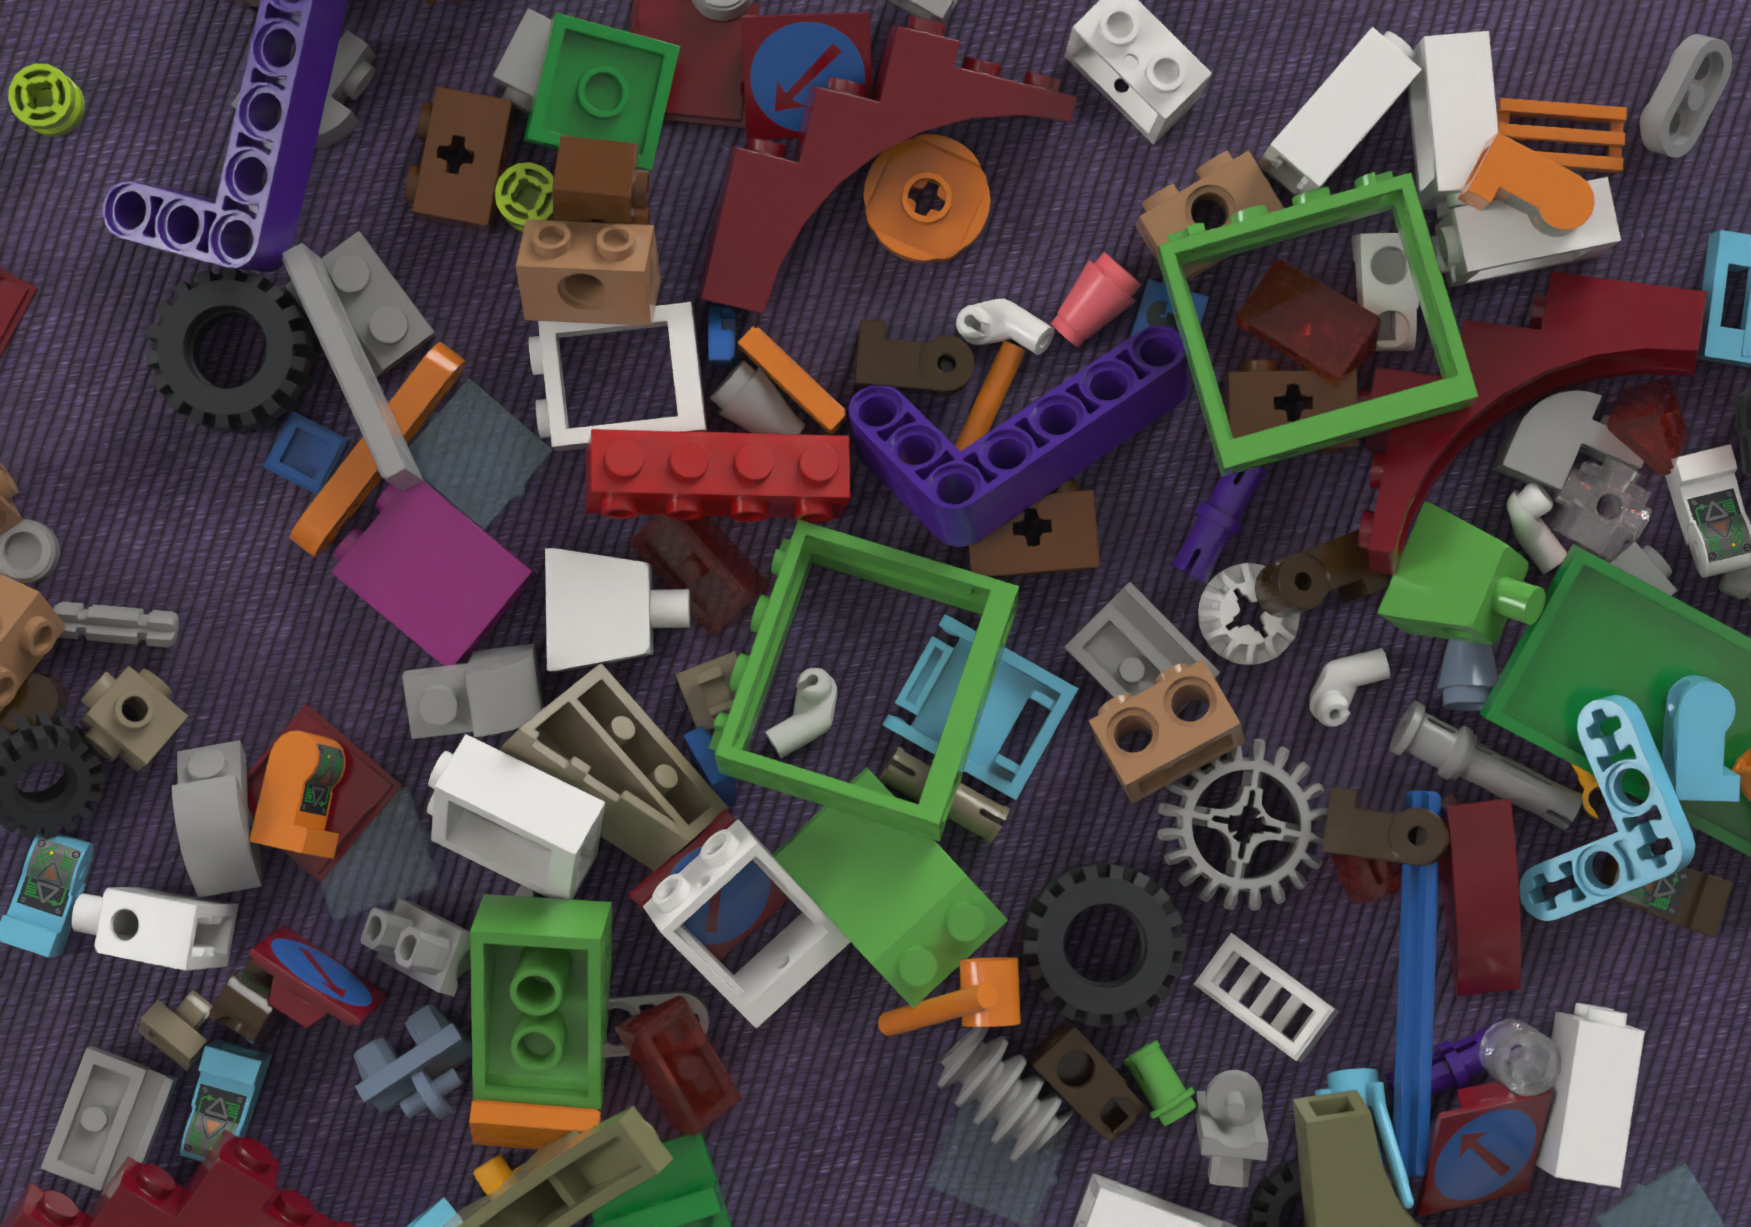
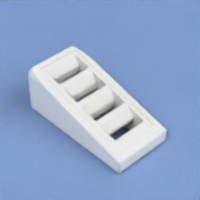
[1194,933,1339,1062]

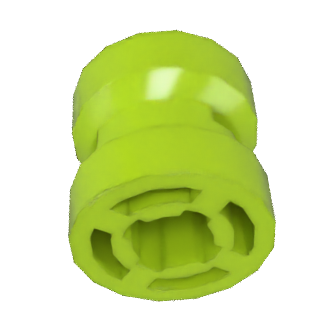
[8,63,85,137]
[495,162,554,233]

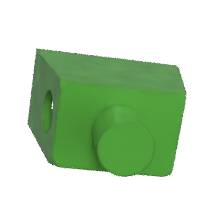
[1377,501,1545,645]

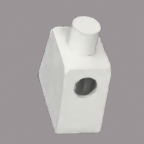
[545,548,690,672]
[72,887,238,970]

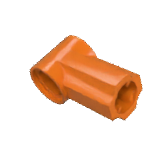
[959,957,1021,1027]

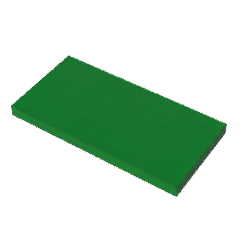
[1479,544,1751,857]

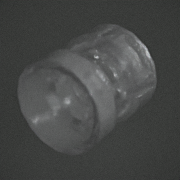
[1479,1019,1562,1096]

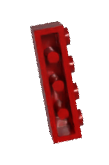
[586,429,850,524]

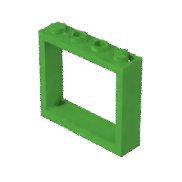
[1157,171,1478,477]
[709,519,1019,842]

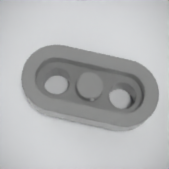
[1640,34,1732,158]

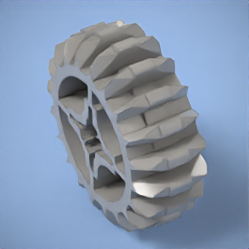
[1157,739,1328,911]

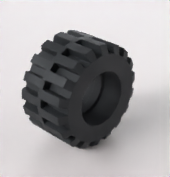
[145,268,318,435]
[1021,862,1186,1027]

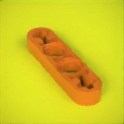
[289,342,467,558]

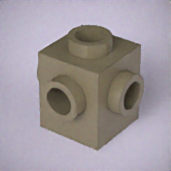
[78,666,188,772]

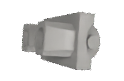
[361,898,471,996]
[1194,1070,1268,1187]

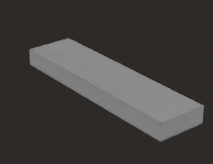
[282,243,424,491]

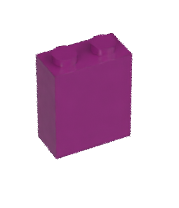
[331,481,538,666]

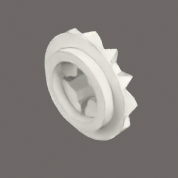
[1198,563,1301,665]

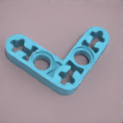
[1519,695,1695,921]

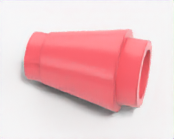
[1050,252,1142,348]

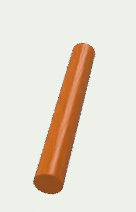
[954,341,1026,451]
[878,982,999,1037]

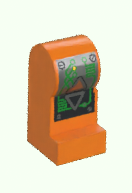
[1457,132,1595,237]
[249,731,346,859]

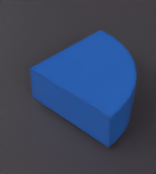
[708,303,736,367]
[683,726,738,808]

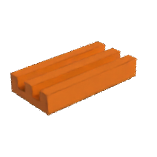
[1496,98,1627,174]
[738,327,846,435]
[469,1099,601,1150]

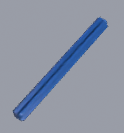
[1393,790,1441,1178]

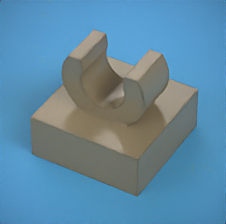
[675,651,738,730]
[138,990,213,1072]

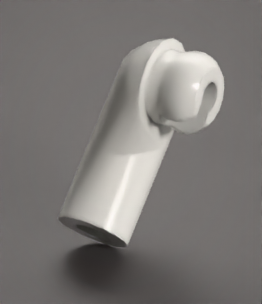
[956,299,1054,355]
[1506,483,1567,574]
[1309,648,1390,727]
[765,668,838,759]

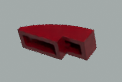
[1440,799,1521,996]

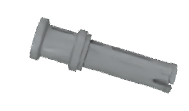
[1389,701,1583,830]

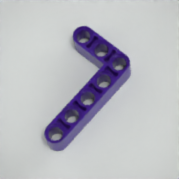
[102,0,348,272]
[849,325,1190,547]

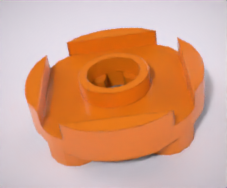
[863,134,991,264]

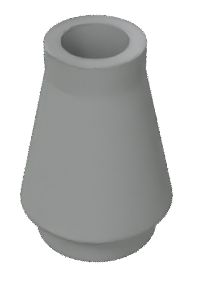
[710,360,806,434]

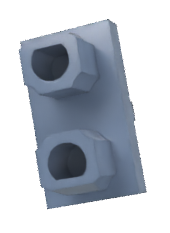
[354,1004,472,1120]

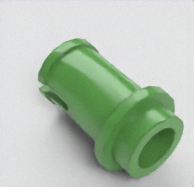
[1122,1040,1196,1126]

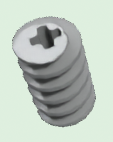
[937,1027,1075,1163]

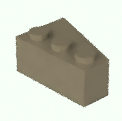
[499,663,729,871]

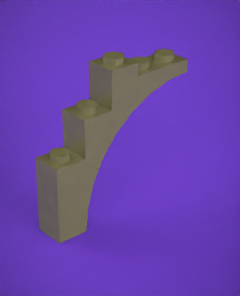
[1293,1090,1422,1227]
[442,1106,673,1227]

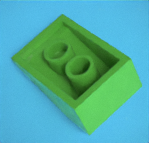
[772,767,1008,1008]
[470,894,612,1109]

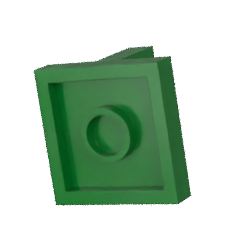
[523,13,680,171]
[590,1129,733,1227]

